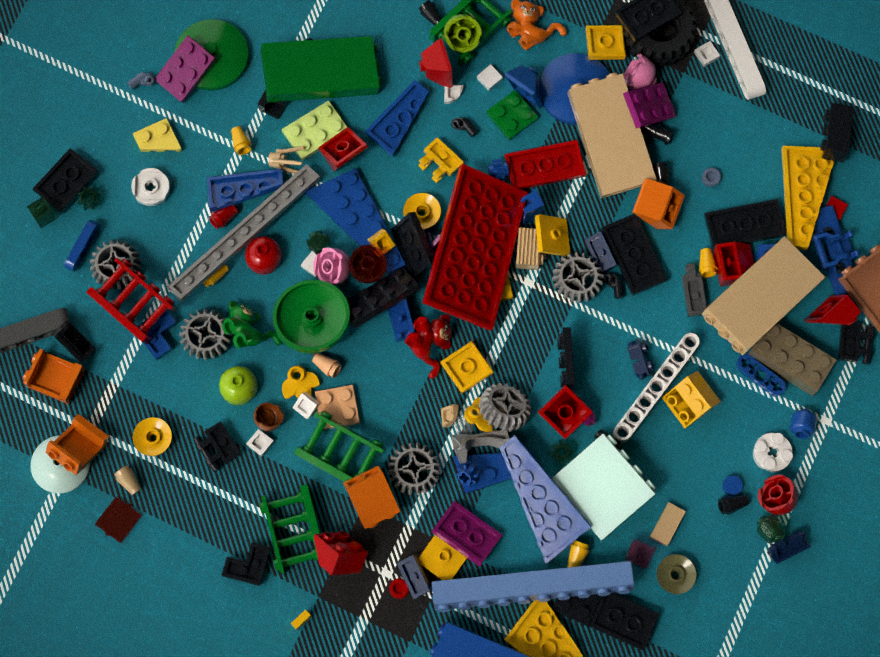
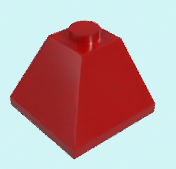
[419,39,453,89]
[804,295,861,325]

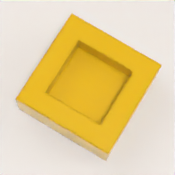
[291,610,312,631]

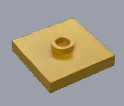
[585,25,626,60]
[535,214,570,257]
[440,341,494,394]
[418,535,467,580]

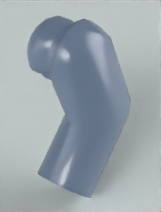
[127,72,155,90]

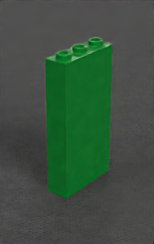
[260,36,382,102]

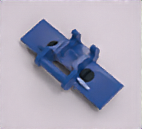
[811,205,860,295]

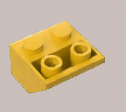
[662,371,721,428]

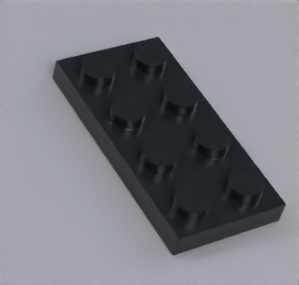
[704,199,787,250]
[601,214,667,296]
[347,267,420,329]

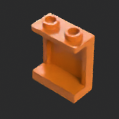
[23,348,85,405]
[45,414,109,475]
[343,466,400,529]

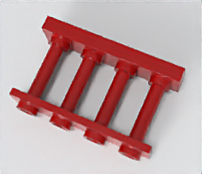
[86,258,177,344]

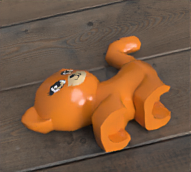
[507,0,567,50]

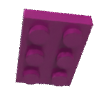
[155,35,217,103]
[623,82,676,129]
[432,501,502,567]

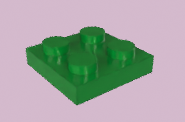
[486,90,538,141]

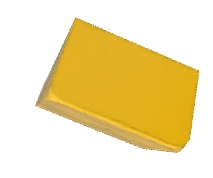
[367,229,396,256]

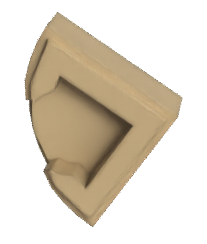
[441,404,458,428]

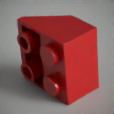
[713,242,754,287]
[314,531,368,575]

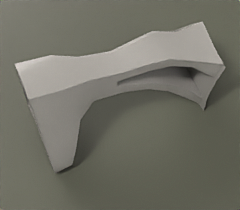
[452,429,510,464]

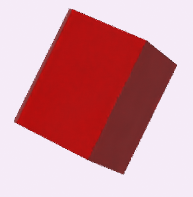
[318,127,368,172]
[538,385,593,439]

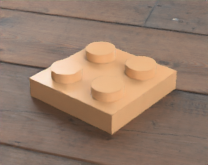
[315,385,360,430]

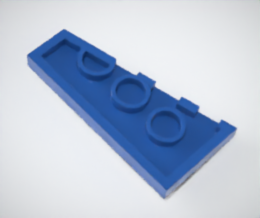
[365,80,429,157]
[207,168,283,212]
[453,451,536,494]

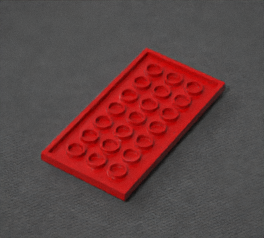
[422,164,528,331]

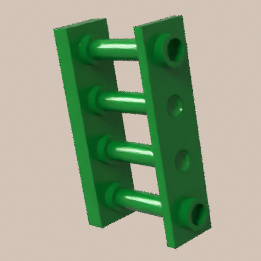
[429,0,512,67]
[294,410,387,482]
[259,484,320,575]

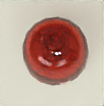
[349,245,387,284]

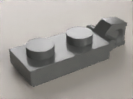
[682,263,707,317]

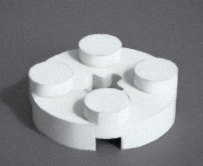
[131,168,170,206]
[753,433,793,472]

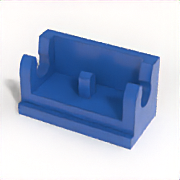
[520,189,544,226]
[388,298,415,342]

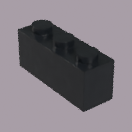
[820,103,854,163]

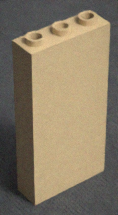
[567,73,657,199]
[702,236,825,355]

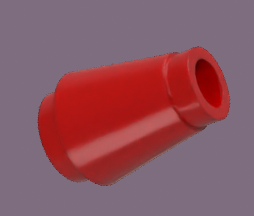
[209,205,238,229]

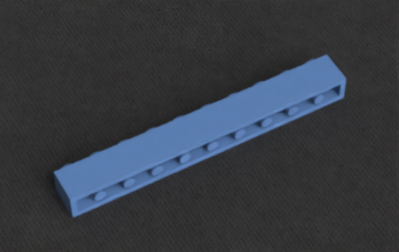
[432,561,634,612]

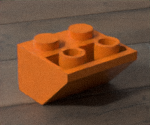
[632,178,685,229]

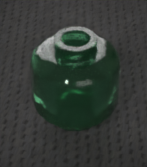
[756,515,786,544]

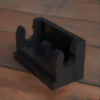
[52,320,95,364]

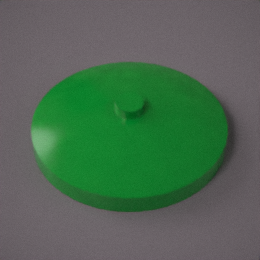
[174,19,249,91]
[273,280,350,353]

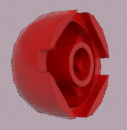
[244,236,283,275]
[758,475,799,515]

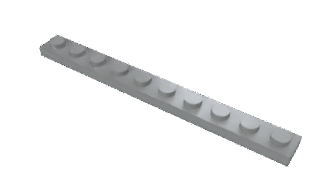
[167,164,320,302]

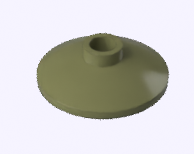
[656,554,696,594]

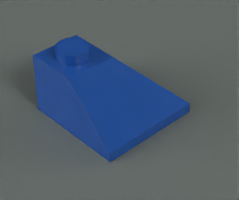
[504,65,542,108]

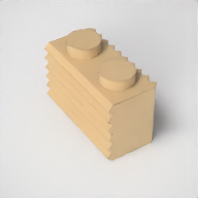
[515,227,544,270]

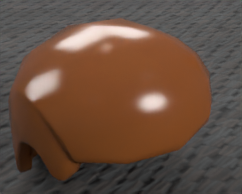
[253,403,284,431]

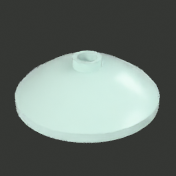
[31,435,90,494]

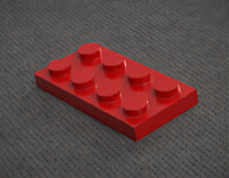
[504,140,586,189]

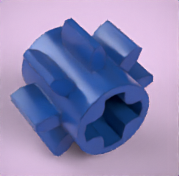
[488,158,509,182]
[456,460,482,487]

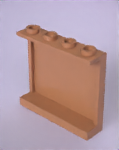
[838,244,880,333]

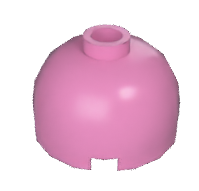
[624,54,657,90]
[313,248,351,285]

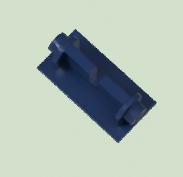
[627,338,655,380]
[767,531,811,564]

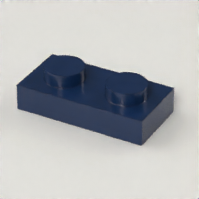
[585,231,619,274]
[397,554,432,599]

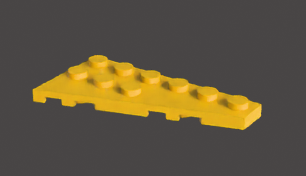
[781,146,834,250]
[504,600,583,657]

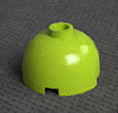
[444,14,482,53]
[219,366,258,406]

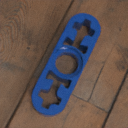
[64,220,100,272]
[736,354,786,397]

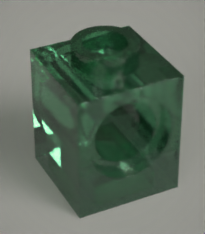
[27,197,57,228]

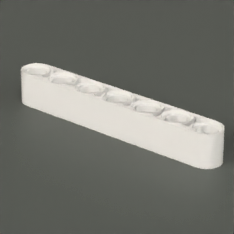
[704,0,766,100]
[613,333,699,444]

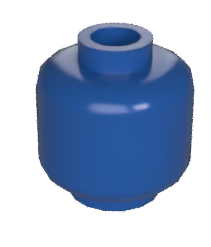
[790,409,817,439]

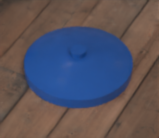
[540,53,609,125]

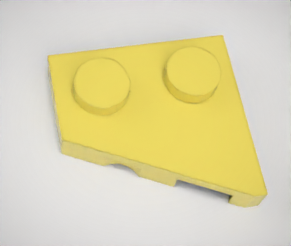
[132,118,182,152]

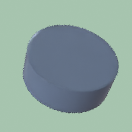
[701,168,721,187]

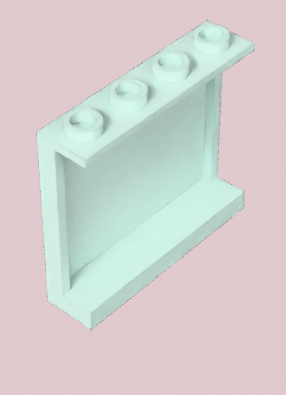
[552,434,657,540]

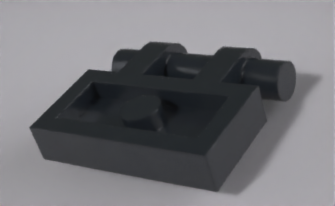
[837,323,875,365]
[193,421,242,472]

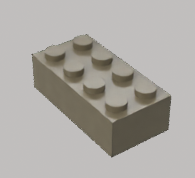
[748,324,836,396]

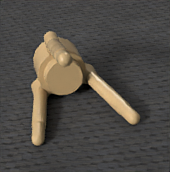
[268,146,305,174]

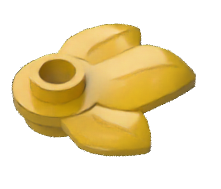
[282,366,320,399]
[464,397,493,432]

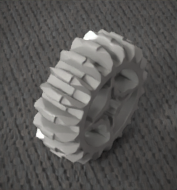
[90,239,142,290]
[552,252,604,303]
[179,309,232,360]
[479,382,531,432]
[388,443,440,495]

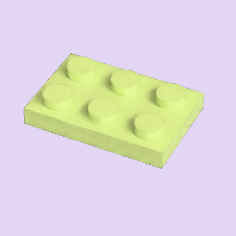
[282,100,347,161]

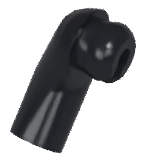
[451,118,478,138]
[603,273,624,299]

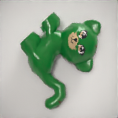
[222,300,282,349]

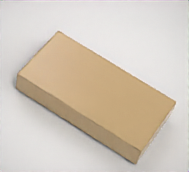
[650,502,686,546]

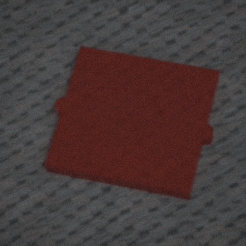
[95,497,142,543]

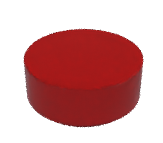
[389,579,409,599]

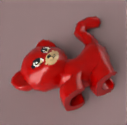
[405,314,452,379]

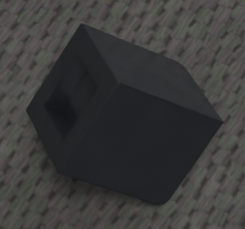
[258,90,287,119]

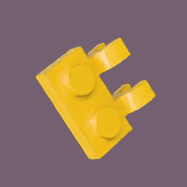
[418,137,464,183]

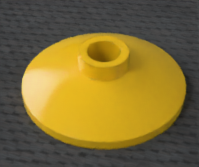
[403,193,441,229]
[133,417,172,456]

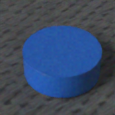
[722,476,743,496]

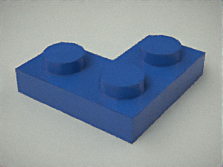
[138,310,177,361]

